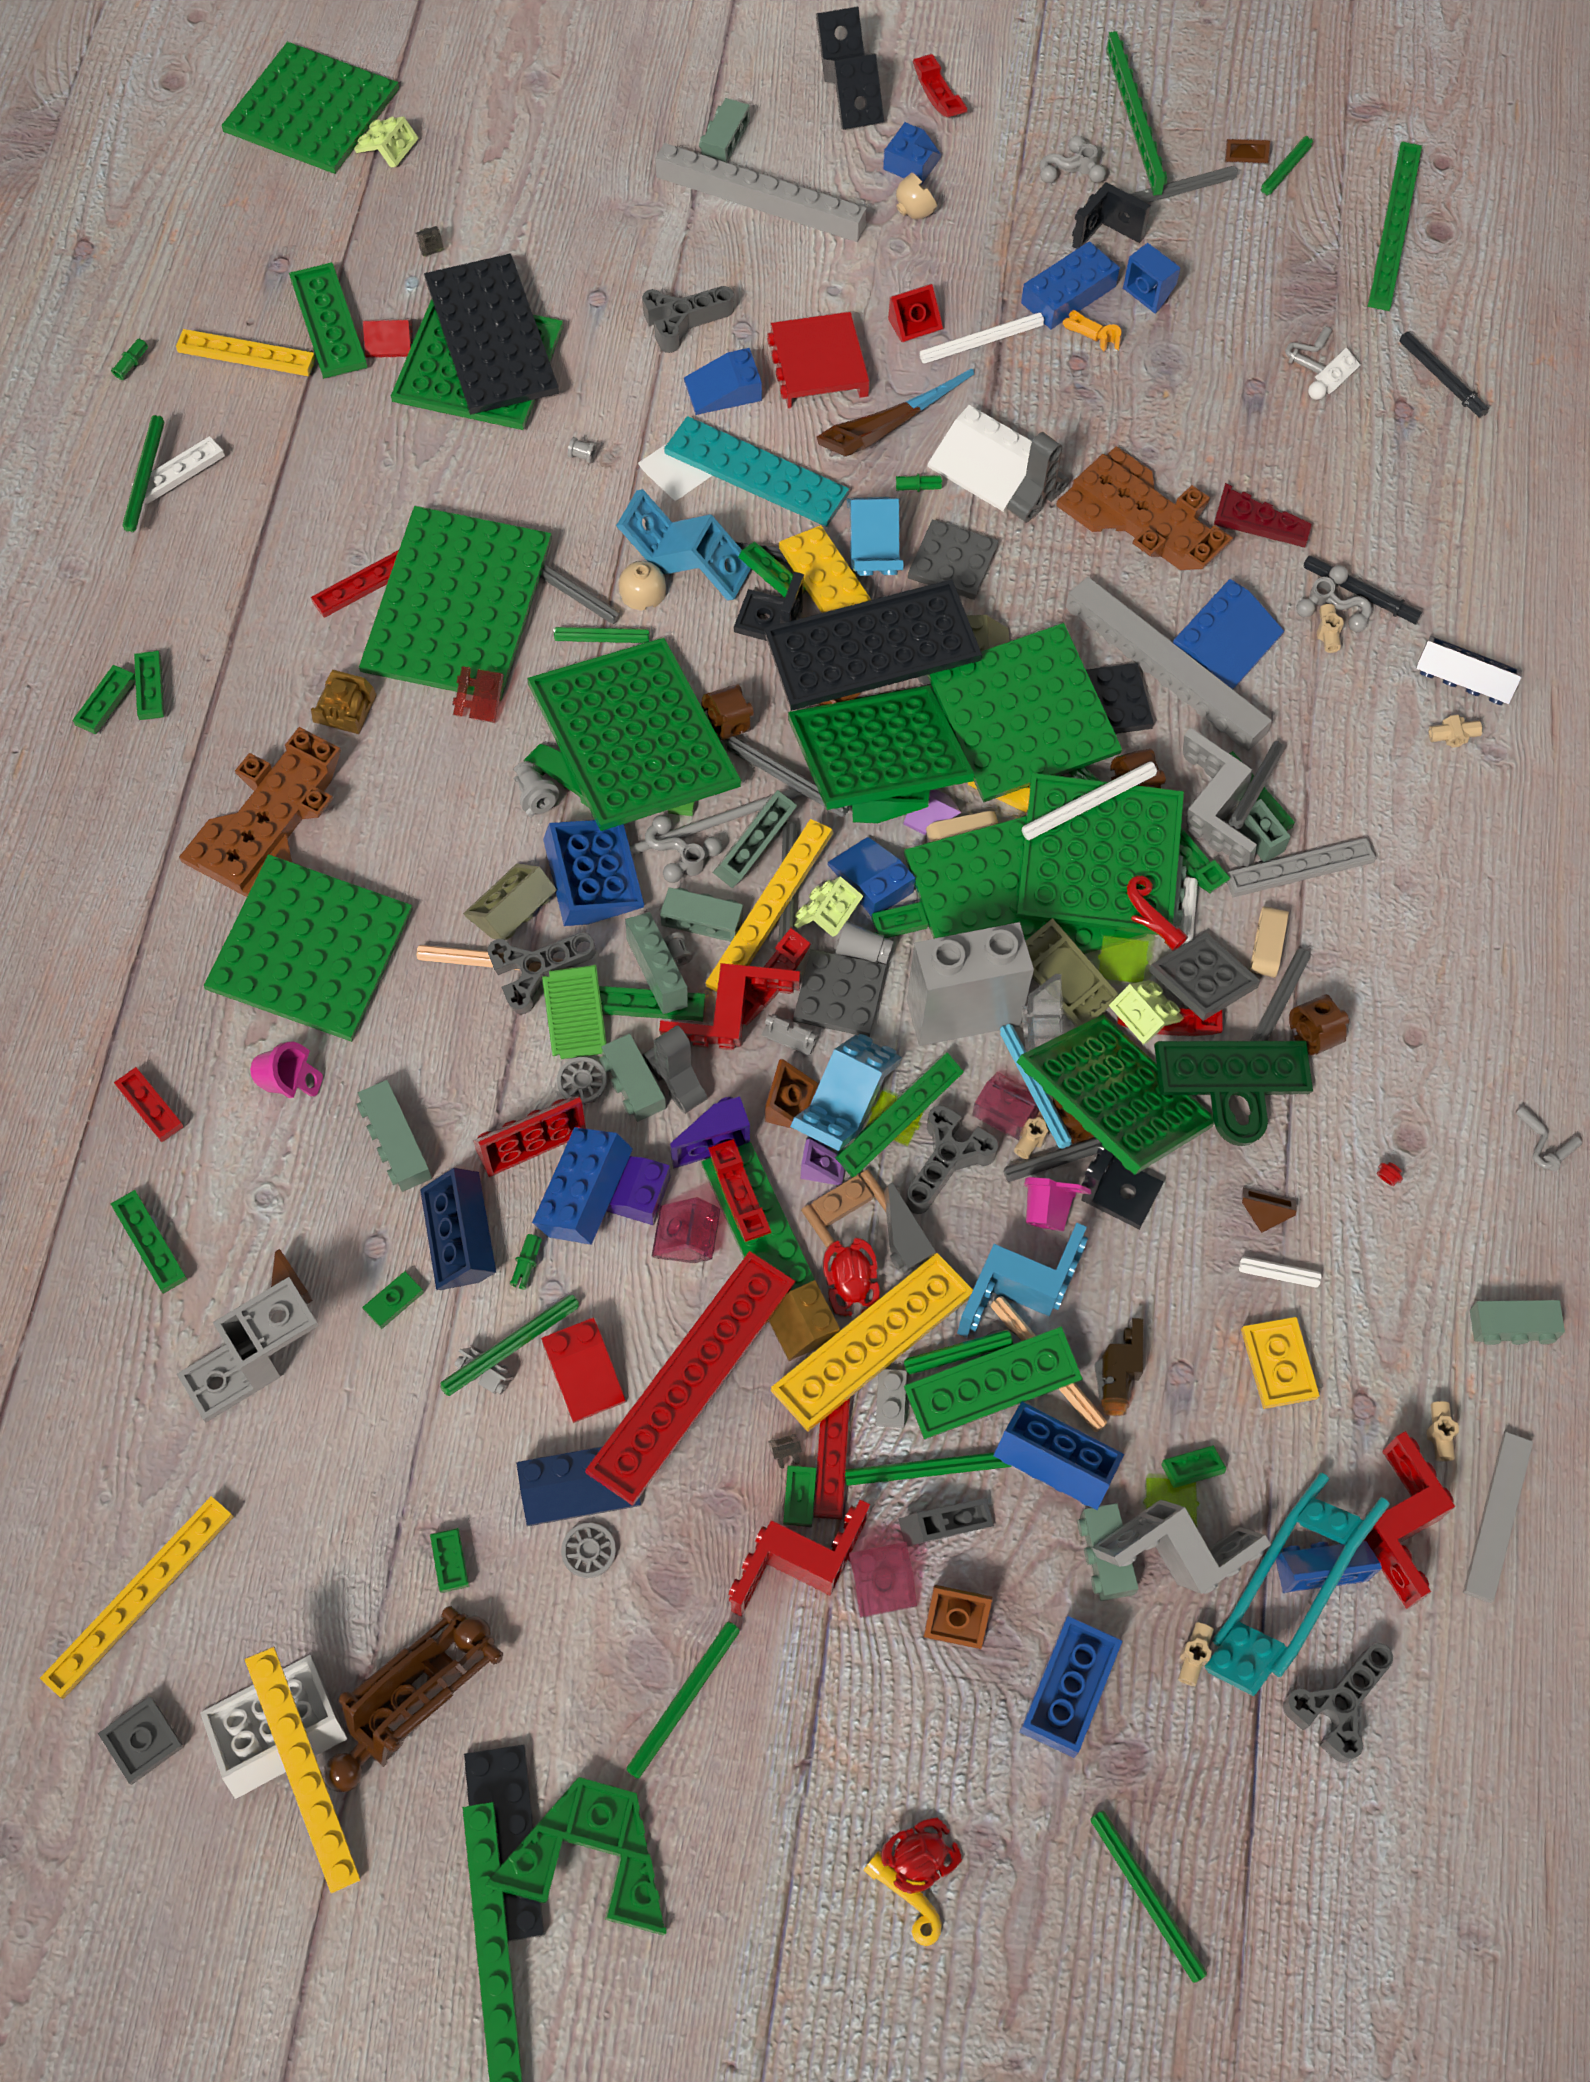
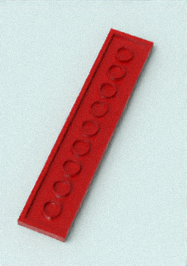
[585,1251,795,1506]

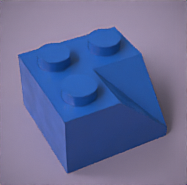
[883,122,942,185]
[1123,243,1181,314]

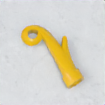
[863,1850,942,1946]

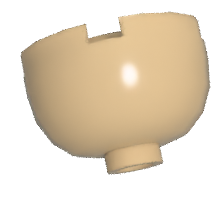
[896,172,937,220]
[618,561,666,610]

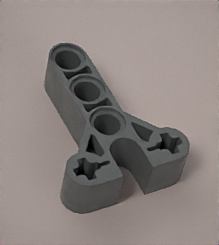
[642,286,734,353]
[1007,432,1069,523]
[488,933,596,1014]
[642,1026,708,1114]
[906,1106,998,1214]
[1283,1643,1393,1763]

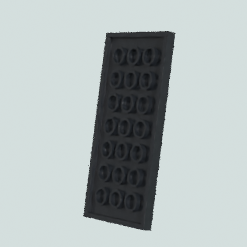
[424,253,559,415]
[764,579,982,711]

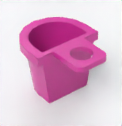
[250,1041,323,1098]
[1024,1177,1091,1231]

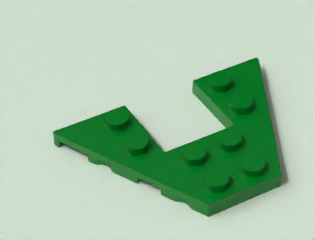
[485,1777,667,1936]

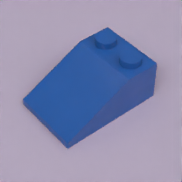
[684,348,762,415]
[827,837,915,917]

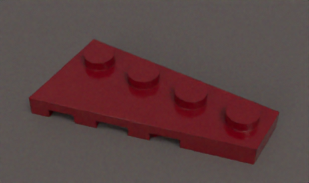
[1213,483,1312,548]

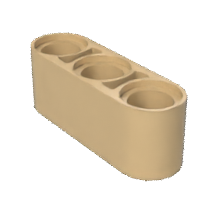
[926,811,999,842]
[1249,906,1289,978]

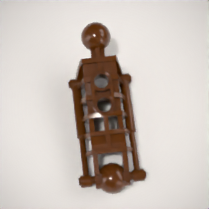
[324,1606,503,1793]

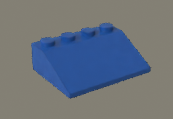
[1173,579,1284,690]
[543,820,644,926]

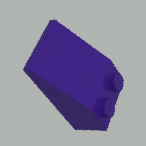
[670,1096,750,1169]
[606,1156,671,1225]

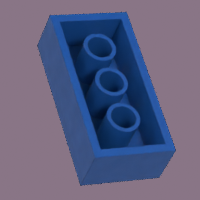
[1021,241,1120,330]
[532,1127,633,1245]
[993,1401,1125,1510]
[1019,1616,1122,1758]

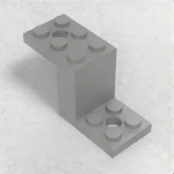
[1183,727,1257,867]
[177,1277,319,1423]
[1092,1500,1271,1594]

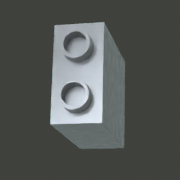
[907,922,1034,1046]

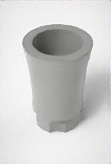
[835,920,893,964]

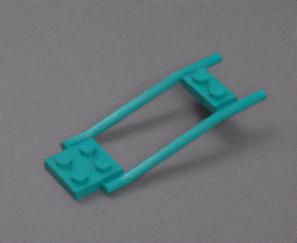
[1204,1472,1390,1696]

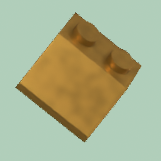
[769,1280,840,1361]

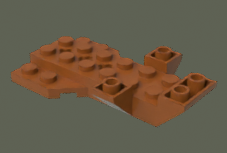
[1056,446,1233,570]
[179,727,341,897]

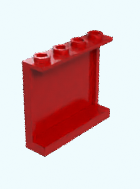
[767,311,869,408]

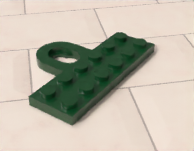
[1154,1041,1313,1146]

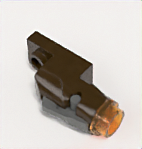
[1094,1318,1143,1416]

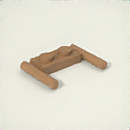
[801,1169,886,1257]

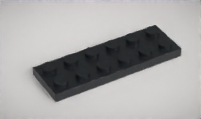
[464,1744,545,1942]

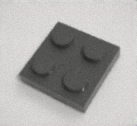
[98,1696,184,1785]

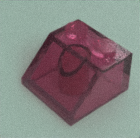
[972,1072,1038,1140]
[651,1197,721,1264]
[848,1542,917,1618]

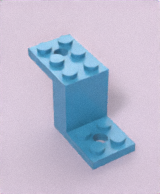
[616,489,751,601]
[847,497,903,576]
[790,1034,902,1151]
[957,1223,1088,1338]

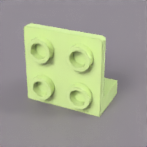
[354,116,418,167]
[793,876,863,937]
[1109,980,1183,1044]

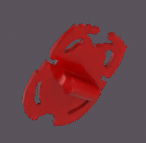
[823,1238,880,1317]
[881,1817,962,1894]

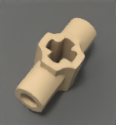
[1317,604,1343,653]
[1428,715,1482,748]
[1014,1111,1049,1159]
[1426,1401,1459,1462]
[1178,1623,1214,1686]

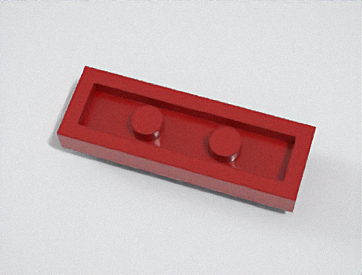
[114,1067,184,1143]

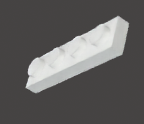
[131,436,225,504]

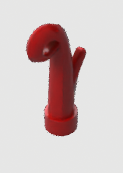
[1127,875,1188,951]

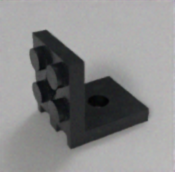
[1072,182,1151,249]
[734,572,804,641]
[1081,1143,1164,1230]

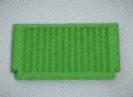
[542,965,607,1060]

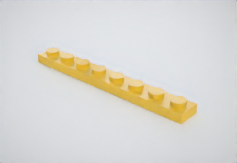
[705,819,833,992]
[40,1496,234,1699]
[244,1646,360,1893]

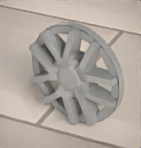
[557,1057,607,1105]
[561,1523,616,1579]

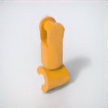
[1063,310,1121,351]

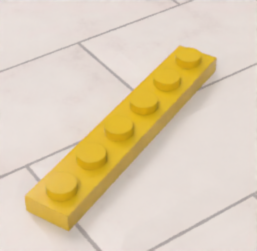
[176,329,315,376]

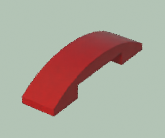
[913,54,967,118]
[743,928,811,1026]
[1117,1008,1222,1036]
[708,1139,771,1242]

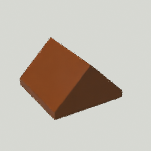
[765,1059,818,1130]
[924,1584,992,1649]

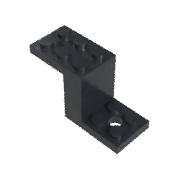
[815,6,884,129]

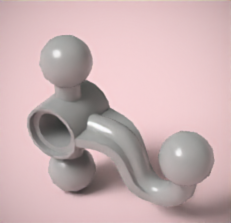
[1039,135,1106,183]
[1296,565,1372,632]
[645,815,723,883]

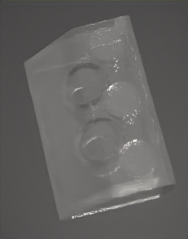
[1022,974,1064,1052]

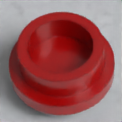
[1376,1162,1403,1186]

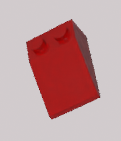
[541,1317,626,1423]

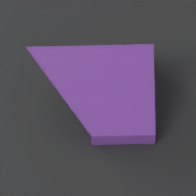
[903,789,961,835]
[800,1136,845,1185]

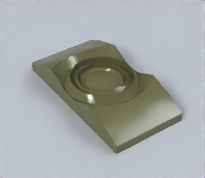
[1025,918,1119,1027]

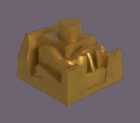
[311,669,376,734]

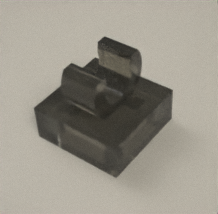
[416,226,444,257]
[768,1434,802,1469]

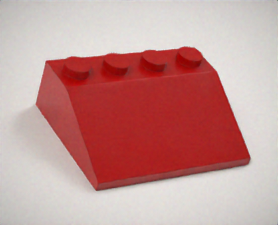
[473,1097,586,1177]

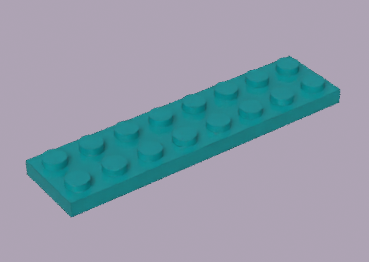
[664,416,849,527]

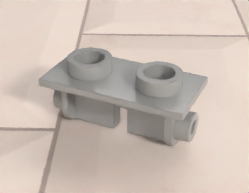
[761,1013,820,1056]
[454,1347,515,1395]

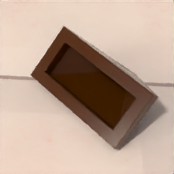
[1225,139,1270,163]
[1242,1187,1297,1233]
[271,1249,313,1304]

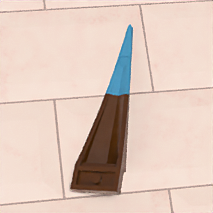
[816,368,974,457]

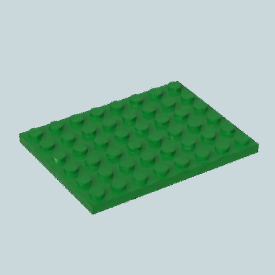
[359,506,552,701]
[527,637,741,831]
[904,816,1147,954]

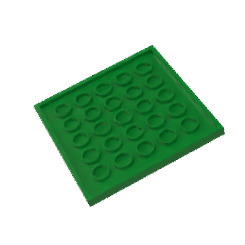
[221,41,399,174]
[391,299,564,430]
[927,623,1122,803]
[788,685,974,810]
[1016,773,1184,935]
[204,854,413,1042]
[1016,1014,1215,1175]

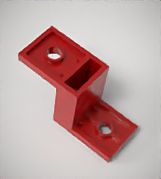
[659,963,801,1050]
[1363,1431,1456,1609]
[728,1499,871,1617]

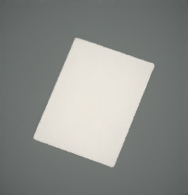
[637,444,713,501]

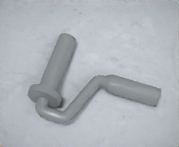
[1285,327,1332,374]
[1516,1106,1582,1171]

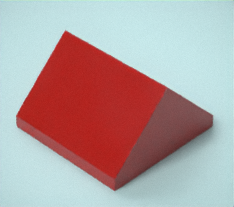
[888,284,943,342]
[363,319,413,358]

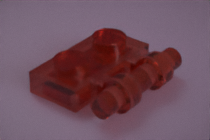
[452,666,504,723]

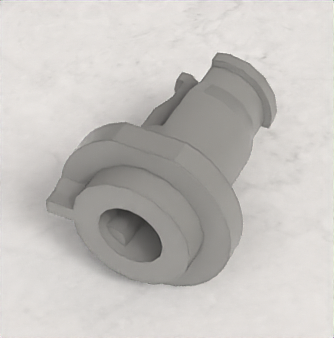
[513,761,559,818]

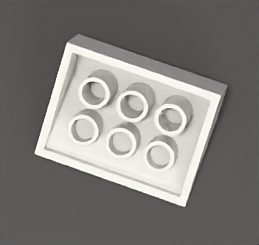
[927,405,1032,512]
[200,1655,347,1799]

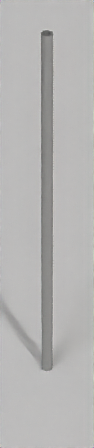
[629,781,815,855]

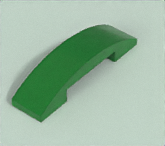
[524,744,589,808]
[1179,821,1230,893]

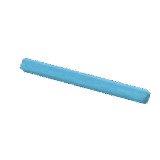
[1000,1024,1072,1149]

